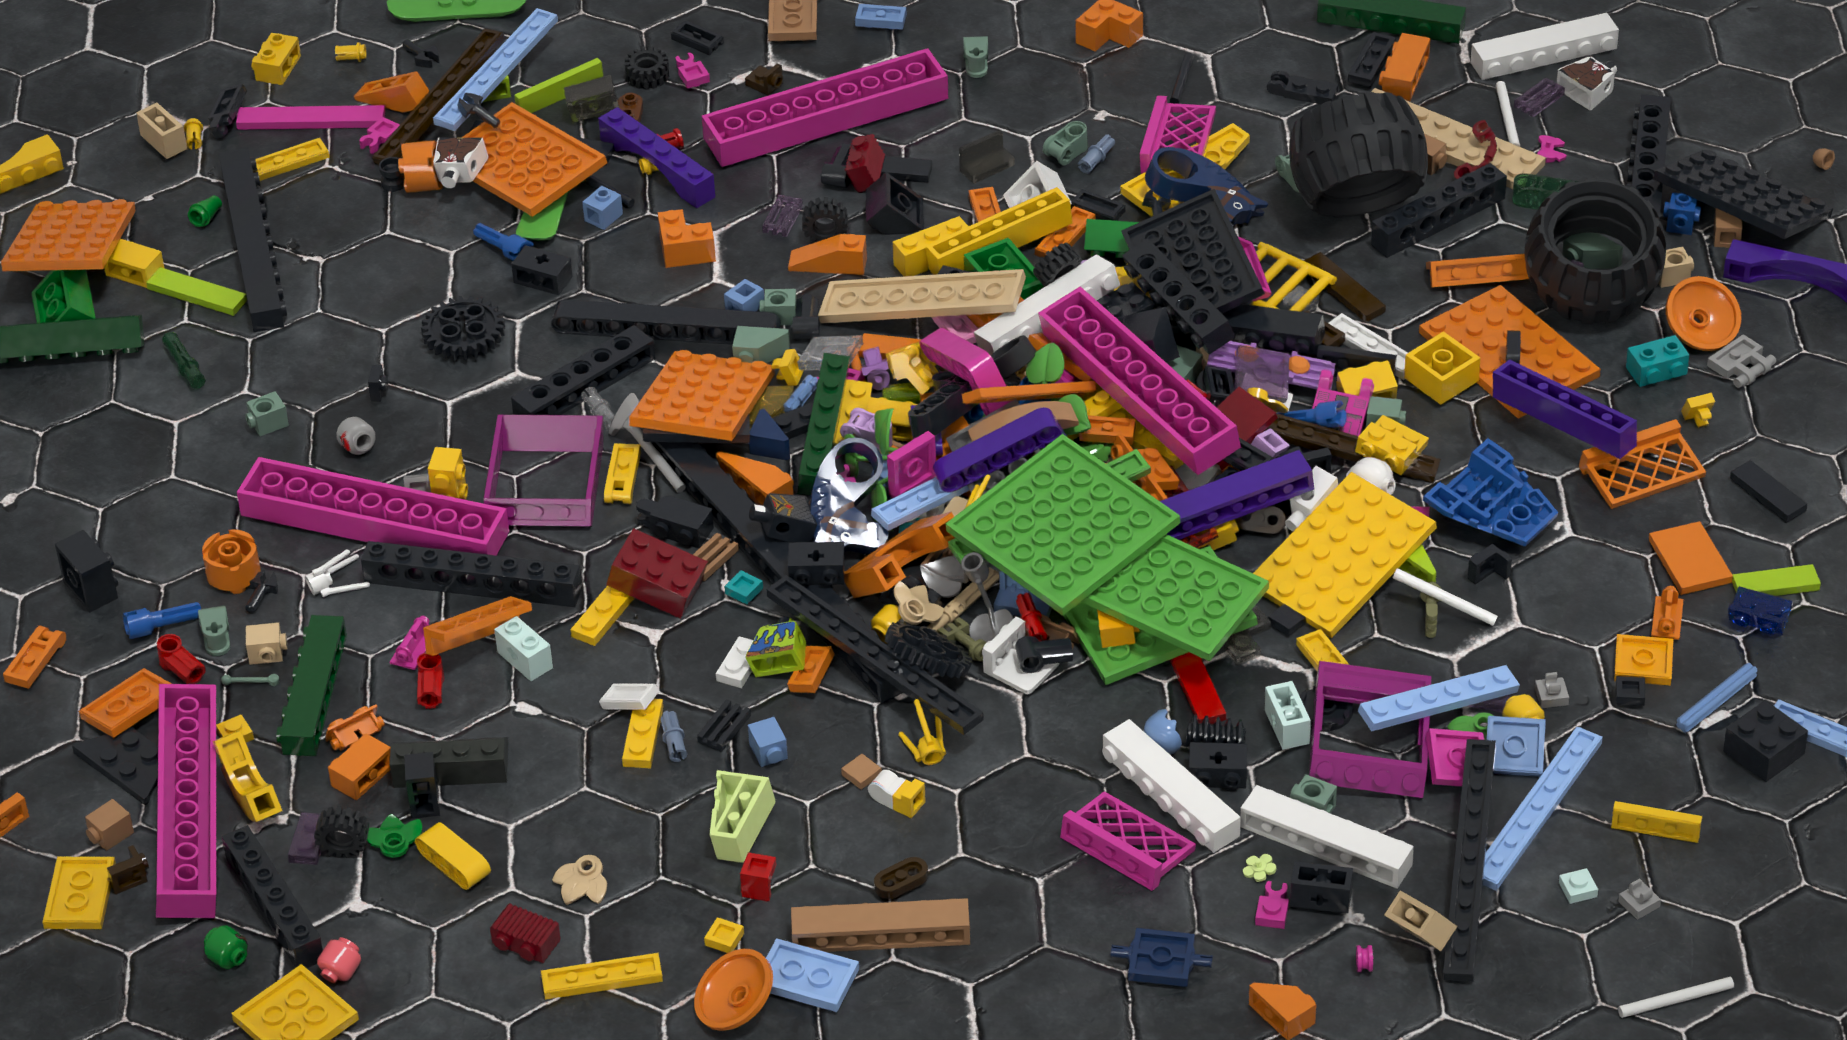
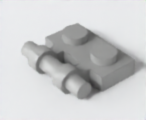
[1707,334,1776,388]

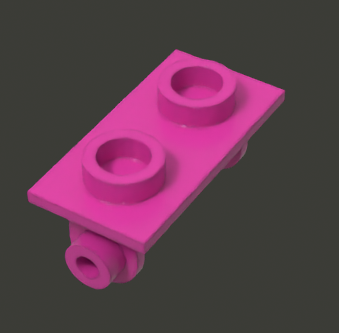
[390,616,429,670]

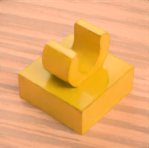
[771,349,805,386]
[1681,393,1715,427]

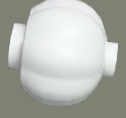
[1346,457,1396,495]

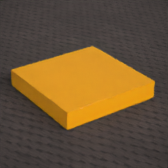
[1614,634,1673,686]

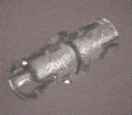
[581,387,615,431]

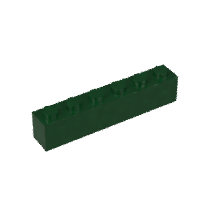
[1317,0,1466,44]
[0,315,145,363]
[797,353,850,496]
[276,615,347,756]

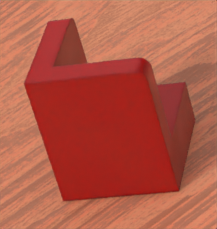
[740,852,777,901]

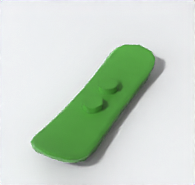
[387,0,526,22]
[516,191,569,241]

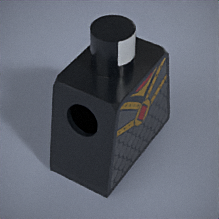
[749,493,818,543]

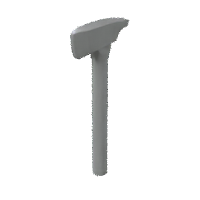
[609,393,686,493]

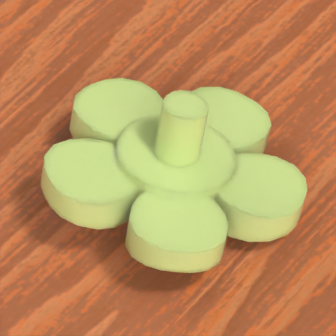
[1243,854,1277,882]

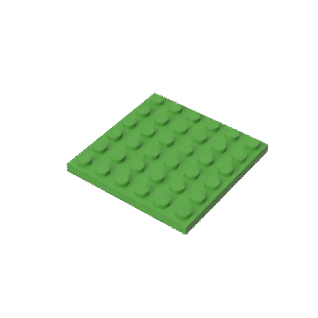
[945,434,1180,615]

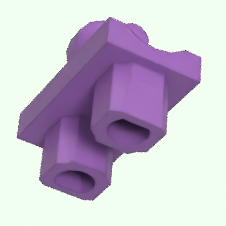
[861,346,890,390]

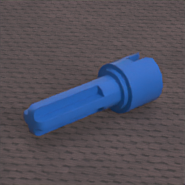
[473,223,534,261]
[1277,400,1347,428]
[123,602,201,639]

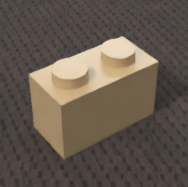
[136,103,187,159]
[1384,891,1457,951]

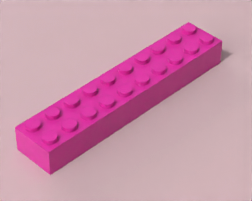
[702,48,948,167]
[1038,286,1241,475]
[237,457,509,555]
[156,684,216,918]

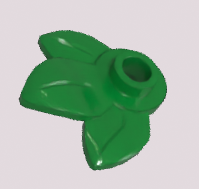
[367,814,423,858]

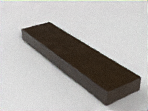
[1303,252,1386,323]

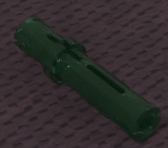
[162,332,206,389]

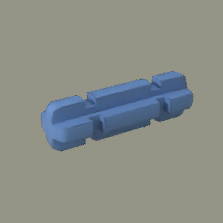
[784,375,818,413]

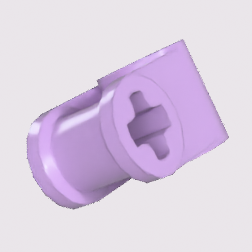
[840,408,893,451]

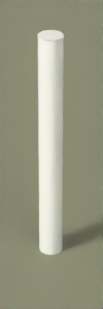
[1496,81,1520,147]
[1393,568,1498,626]
[1618,977,1734,1018]

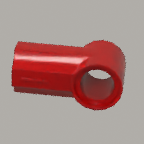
[157,634,206,684]
[417,652,444,709]

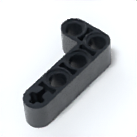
[908,371,979,439]

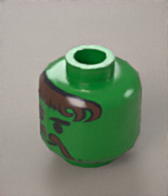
[204,925,248,969]

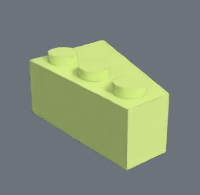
[710,770,776,863]

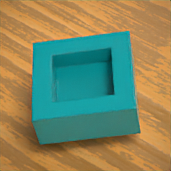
[724,570,763,605]

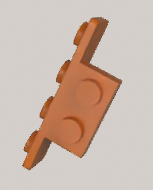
[1111,435,1180,501]

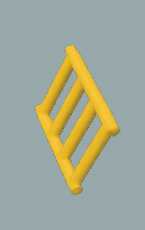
[1252,242,1337,312]

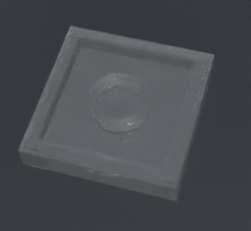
[797,335,863,370]

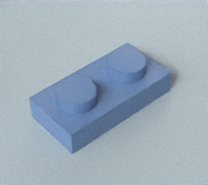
[855,4,907,30]

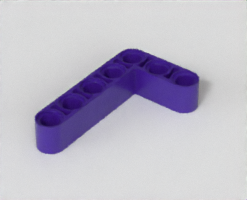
[933,407,1066,493]

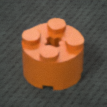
[398,141,443,193]
[202,529,261,594]

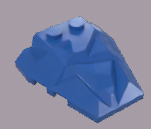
[1423,438,1558,546]

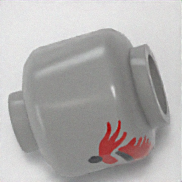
[336,417,376,455]

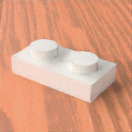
[716,636,753,688]

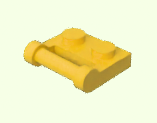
[894,344,939,395]

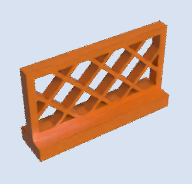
[1579,419,1706,509]

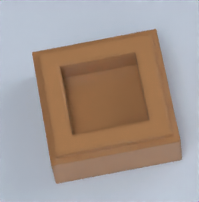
[841,754,882,790]

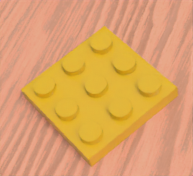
[231,964,359,1040]

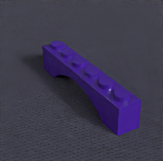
[598,107,715,209]
[1723,239,1847,303]

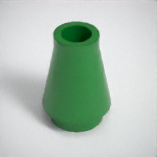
[188,195,222,227]

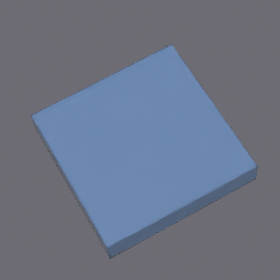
[1487,716,1546,777]

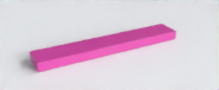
[236,105,385,130]

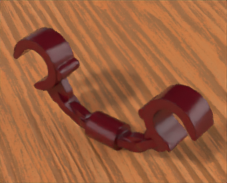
[1454,120,1497,180]

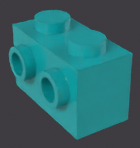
[1626,335,1689,387]

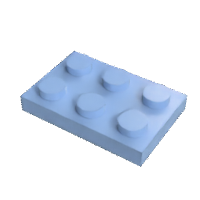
[766,938,859,1012]

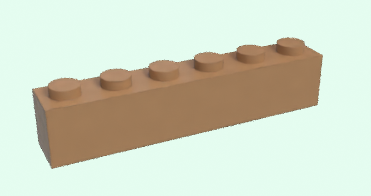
[791,898,970,952]

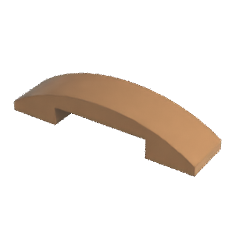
[968,401,1079,442]

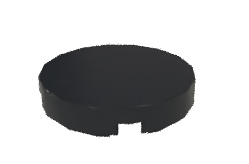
[1300,685,1353,731]

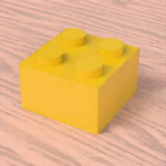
[1404,331,1480,405]

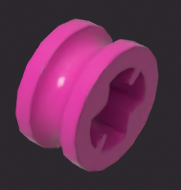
[1356,945,1373,972]

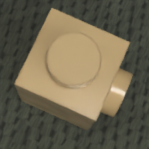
[246,623,288,665]

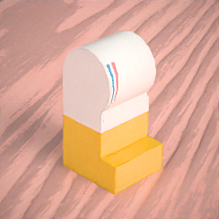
[868,770,925,819]

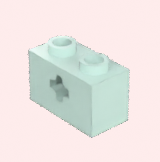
[494,616,553,681]
[1265,681,1311,750]

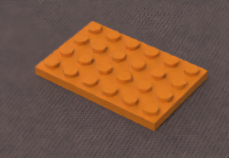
[461,102,607,217]
[1,199,136,271]
[1419,285,1601,419]
[629,350,775,441]

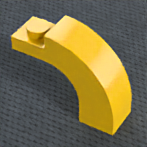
[212,730,282,822]

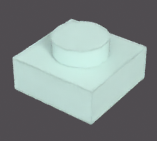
[1559,868,1598,904]

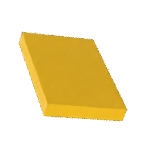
[43,856,116,929]

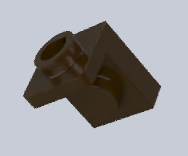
[745,63,783,96]
[107,845,149,895]

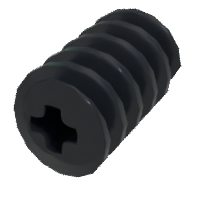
[1186,714,1246,749]

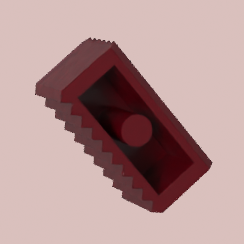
[844,134,885,192]
[490,903,561,963]

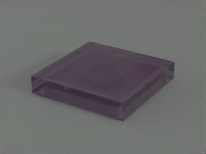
[1234,345,1289,403]

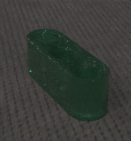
[1512,173,1579,210]

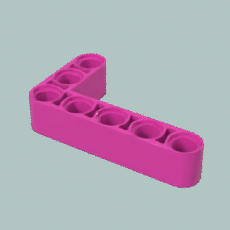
[919,327,1011,416]

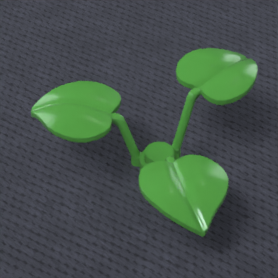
[982,342,1091,435]
[844,408,899,531]

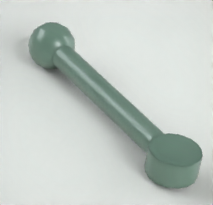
[221,674,279,686]

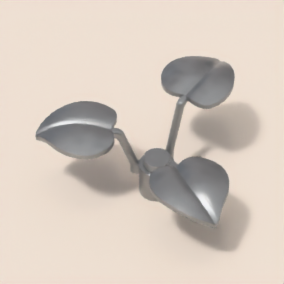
[920,552,1014,642]

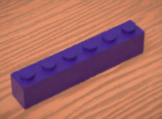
[1493,359,1637,459]
[1160,450,1315,540]

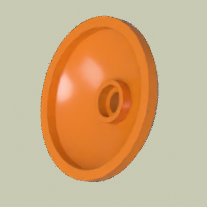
[1665,276,1741,351]
[694,949,773,1031]

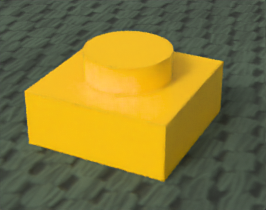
[216,715,254,743]
[704,917,744,953]

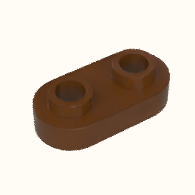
[617,93,643,123]

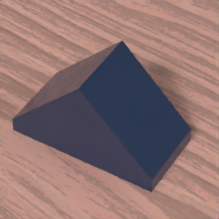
[749,408,790,460]

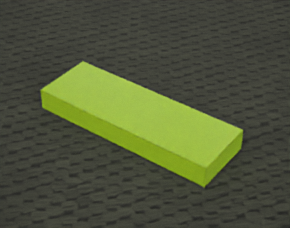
[1732,564,1821,600]

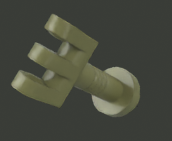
[1420,582,1441,638]
[937,617,987,662]

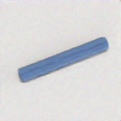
[1676,663,1757,732]

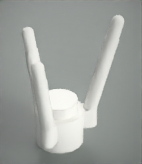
[305,550,370,597]

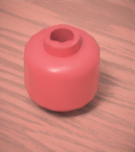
[317,937,361,983]

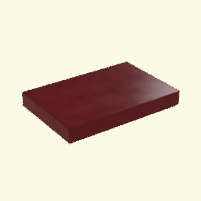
[1214,386,1278,471]

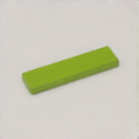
[514,58,604,113]
[146,267,247,316]

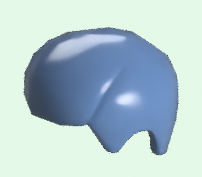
[1143,709,1182,755]

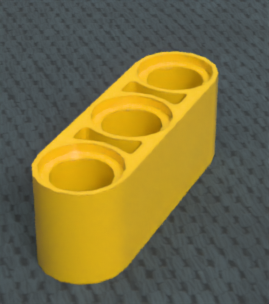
[415,822,491,890]

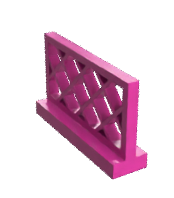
[1140,96,1216,174]
[1060,791,1196,891]

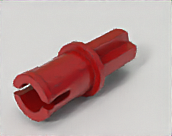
[1016,592,1047,641]

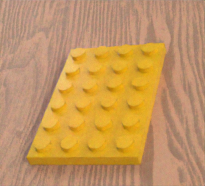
[1253,472,1437,638]

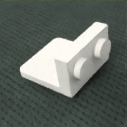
[982,617,1059,694]

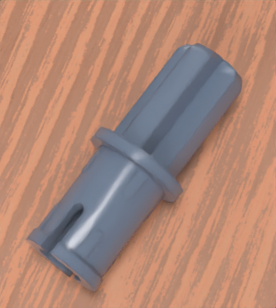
[1078,135,1115,174]
[661,710,687,762]

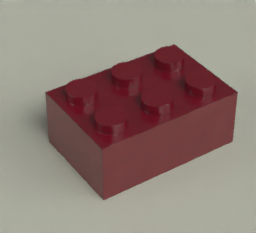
[606,528,708,618]

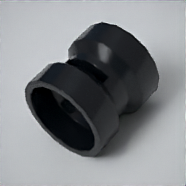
[379,157,405,192]

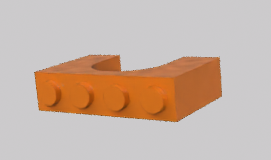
[844,512,955,598]

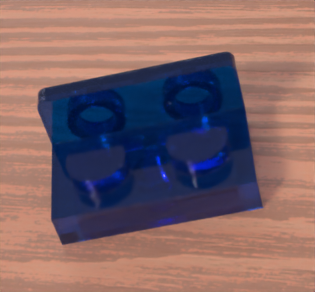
[1728,586,1793,635]

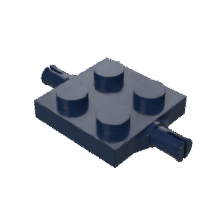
[1111,928,1213,987]

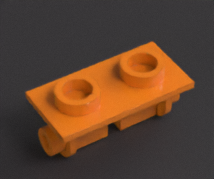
[1651,586,1684,640]
[325,704,385,751]

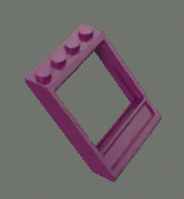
[1309,660,1431,798]

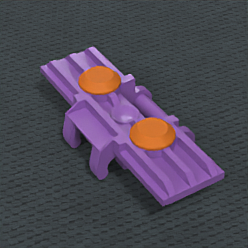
[1207,341,1335,391]

